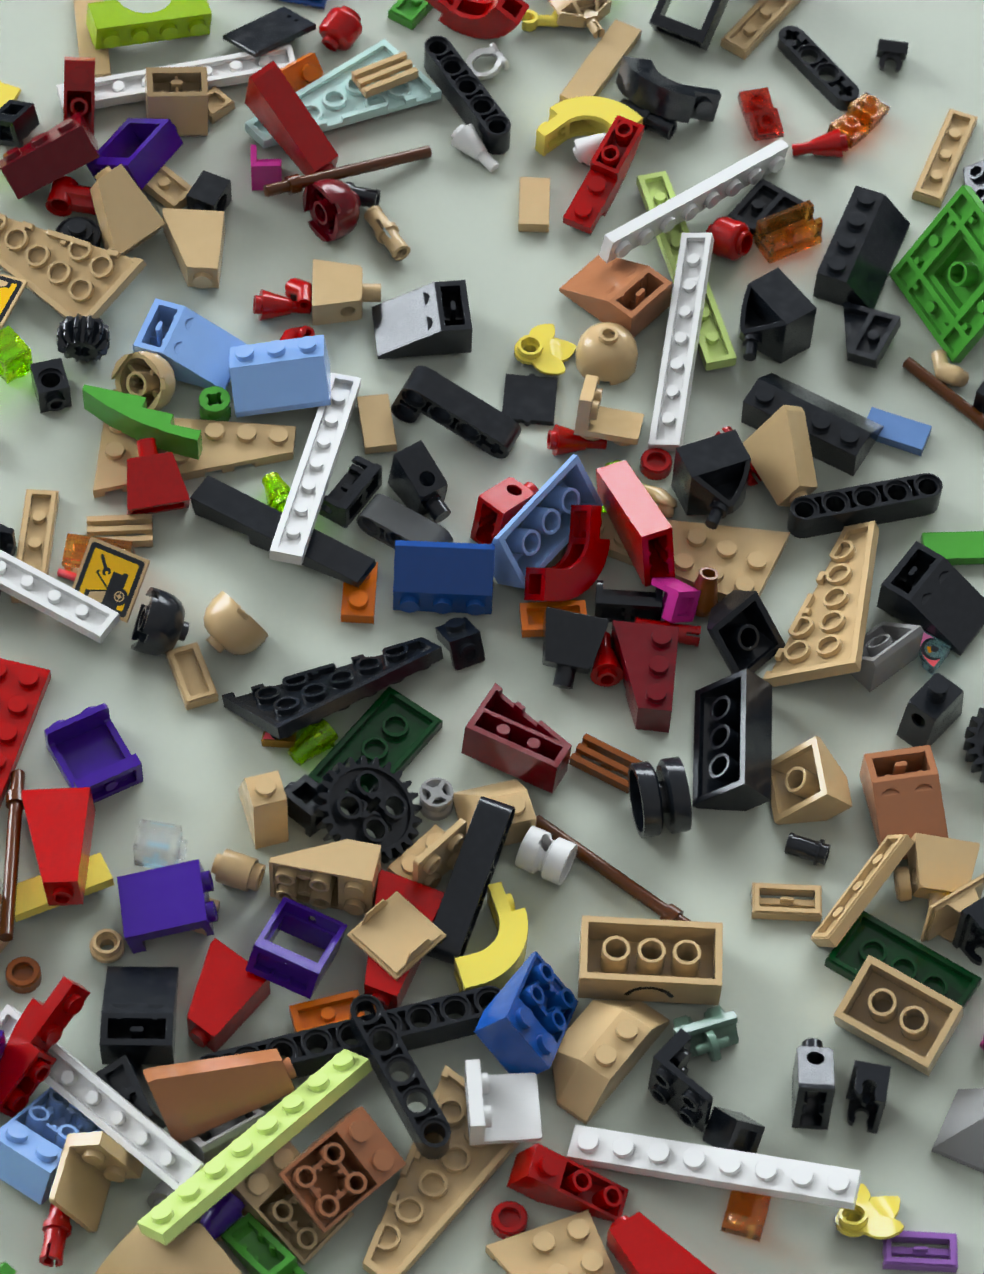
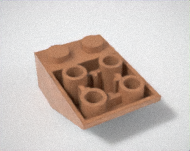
[559,255,673,337]
[859,745,948,860]
[278,1106,406,1233]

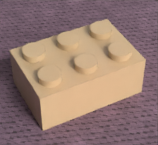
[833,955,964,1076]

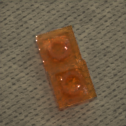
[827,92,890,149]

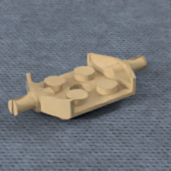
[548,0,612,39]

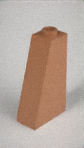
[143,1048,297,1143]

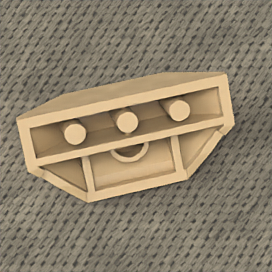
[552,1000,670,1125]

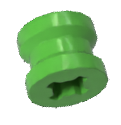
[199,386,231,421]

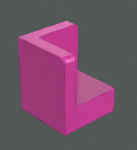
[250,144,282,191]
[651,577,701,623]

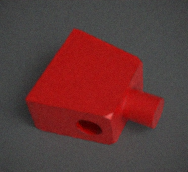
[127,438,190,515]
[470,477,539,544]

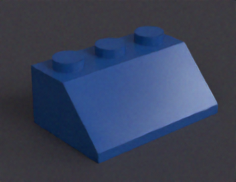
[393,540,495,615]

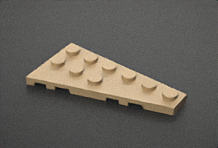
[93,418,296,498]
[600,513,790,600]
[762,520,879,687]
[485,1210,616,1274]

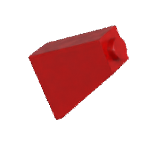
[187,938,270,1052]

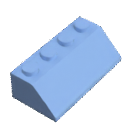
[491,454,603,589]

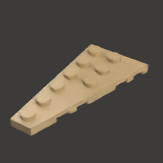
[0,213,147,319]
[363,1065,520,1274]

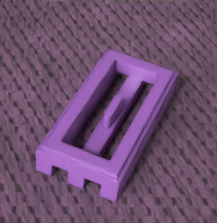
[882,1231,958,1273]

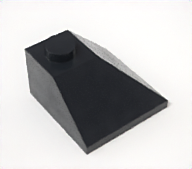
[707,590,785,674]

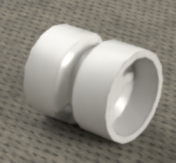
[515,825,578,886]

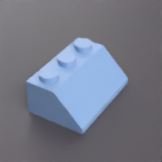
[229,335,331,418]

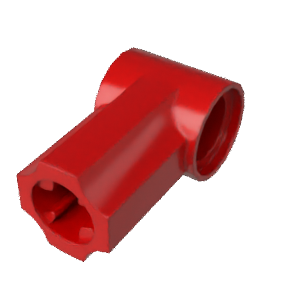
[45,176,96,217]

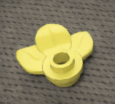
[514,324,576,376]
[835,1183,904,1239]

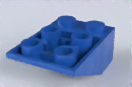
[474,951,578,1075]

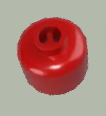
[319,6,362,51]
[706,217,753,261]

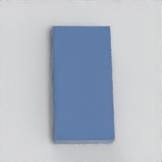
[867,407,932,456]

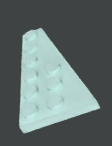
[245,39,442,149]

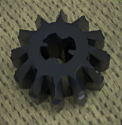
[56,314,110,363]

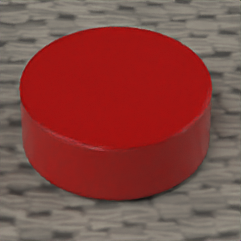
[640,448,672,480]
[491,1201,528,1239]

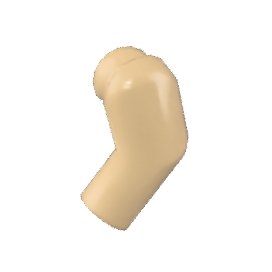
[931,350,969,387]

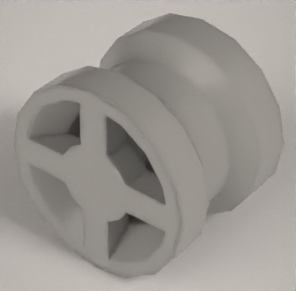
[419,778,454,821]

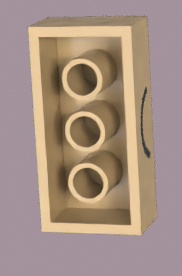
[578,915,723,1005]

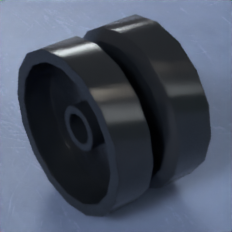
[628,757,692,838]

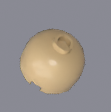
[575,322,638,385]
[111,351,176,411]
[203,591,269,655]

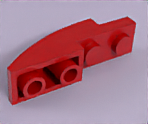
[563,115,645,235]
[0,976,91,1118]

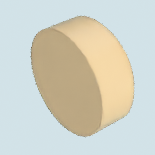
[893,866,912,902]

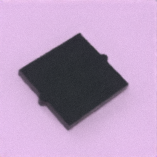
[502,373,558,426]

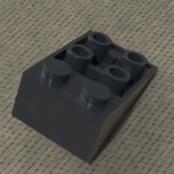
[372,280,472,359]
[877,541,984,656]
[99,966,179,1065]

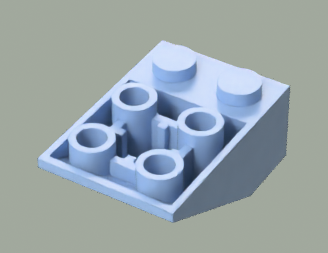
[133,298,246,390]
[0,1087,105,1205]

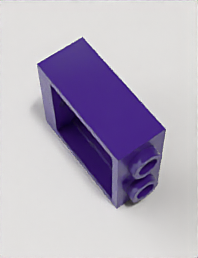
[86,118,183,190]
[245,897,348,999]

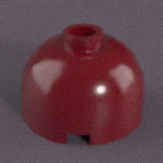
[303,179,361,242]

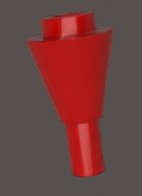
[792,128,848,158]
[253,289,312,320]
[547,424,607,456]
[590,632,623,687]

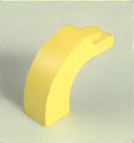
[535,96,643,157]
[454,882,528,992]

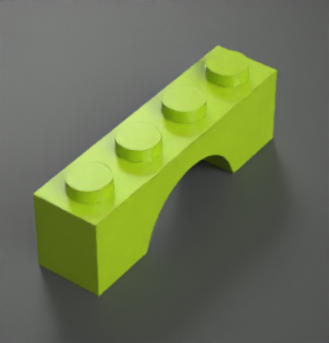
[86,0,212,50]

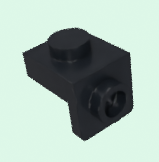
[435,617,485,670]

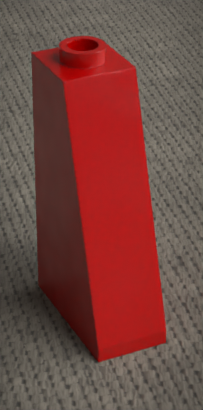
[245,61,339,175]
[596,460,675,587]
[21,787,96,906]
[364,869,445,1010]
[606,1212,716,1274]

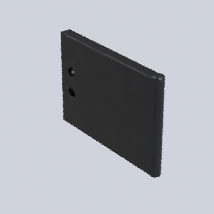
[223,6,316,58]

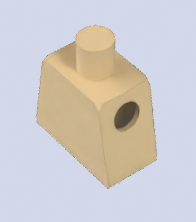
[312,259,381,325]
[907,833,980,913]

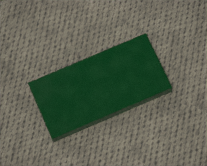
[308,686,443,811]
[824,911,982,1010]

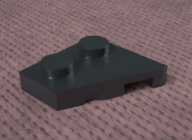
[843,301,901,368]

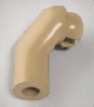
[643,484,677,518]

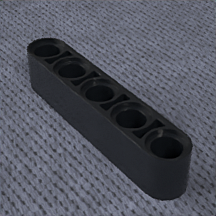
[424,36,511,155]
[787,473,943,538]
[426,796,515,965]
[349,994,451,1160]

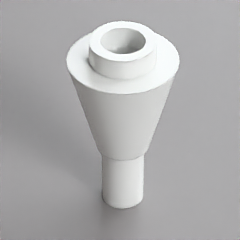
[451,124,499,173]
[572,132,607,166]

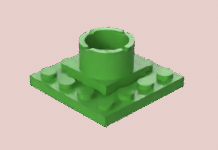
[889,185,984,363]

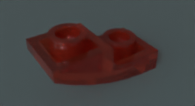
[737,87,784,141]

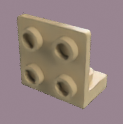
[574,374,644,446]
[388,818,467,889]
[49,1131,144,1232]

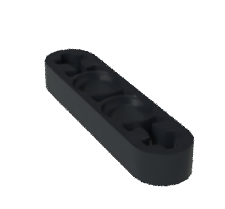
[777,26,859,111]

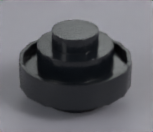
[56,216,101,247]

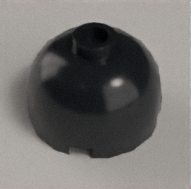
[131,587,189,655]

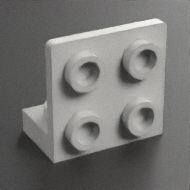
[464,1059,542,1145]

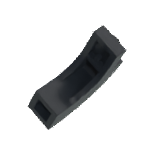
[615,56,721,123]

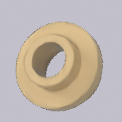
[89,929,125,963]

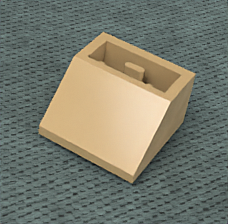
[145,67,208,137]

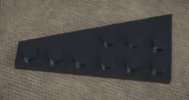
[222,637,443,739]

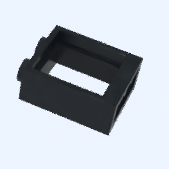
[649,0,729,51]

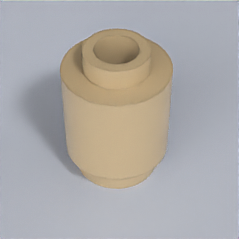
[211,849,266,892]

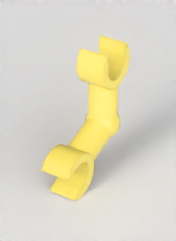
[522,10,559,32]

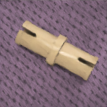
[364,205,410,261]

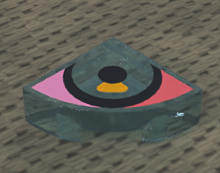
[919,631,952,675]

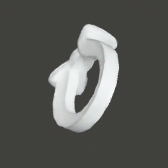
[466,42,510,80]

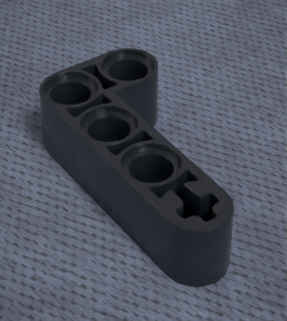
[391,365,521,459]

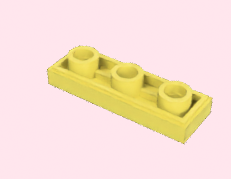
[2,852,114,922]

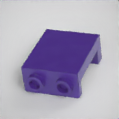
[44,703,143,803]
[117,859,218,954]

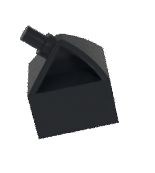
[738,267,817,364]
[671,430,751,529]

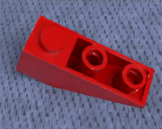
[64,57,95,135]
[507,1143,629,1222]

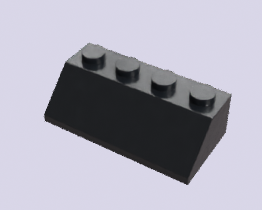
[813,185,910,309]
[741,373,884,476]
[692,668,772,811]

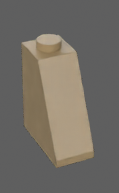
[90,164,166,256]
[162,208,225,289]
[743,405,818,507]
[238,770,289,849]

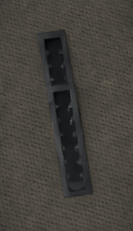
[190,475,376,588]

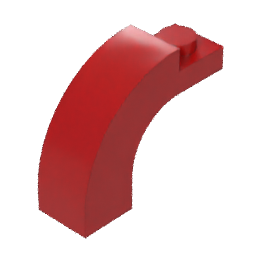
[425,0,529,39]
[524,505,610,602]

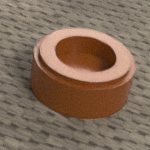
[5,957,42,994]

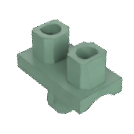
[673,1006,739,1062]

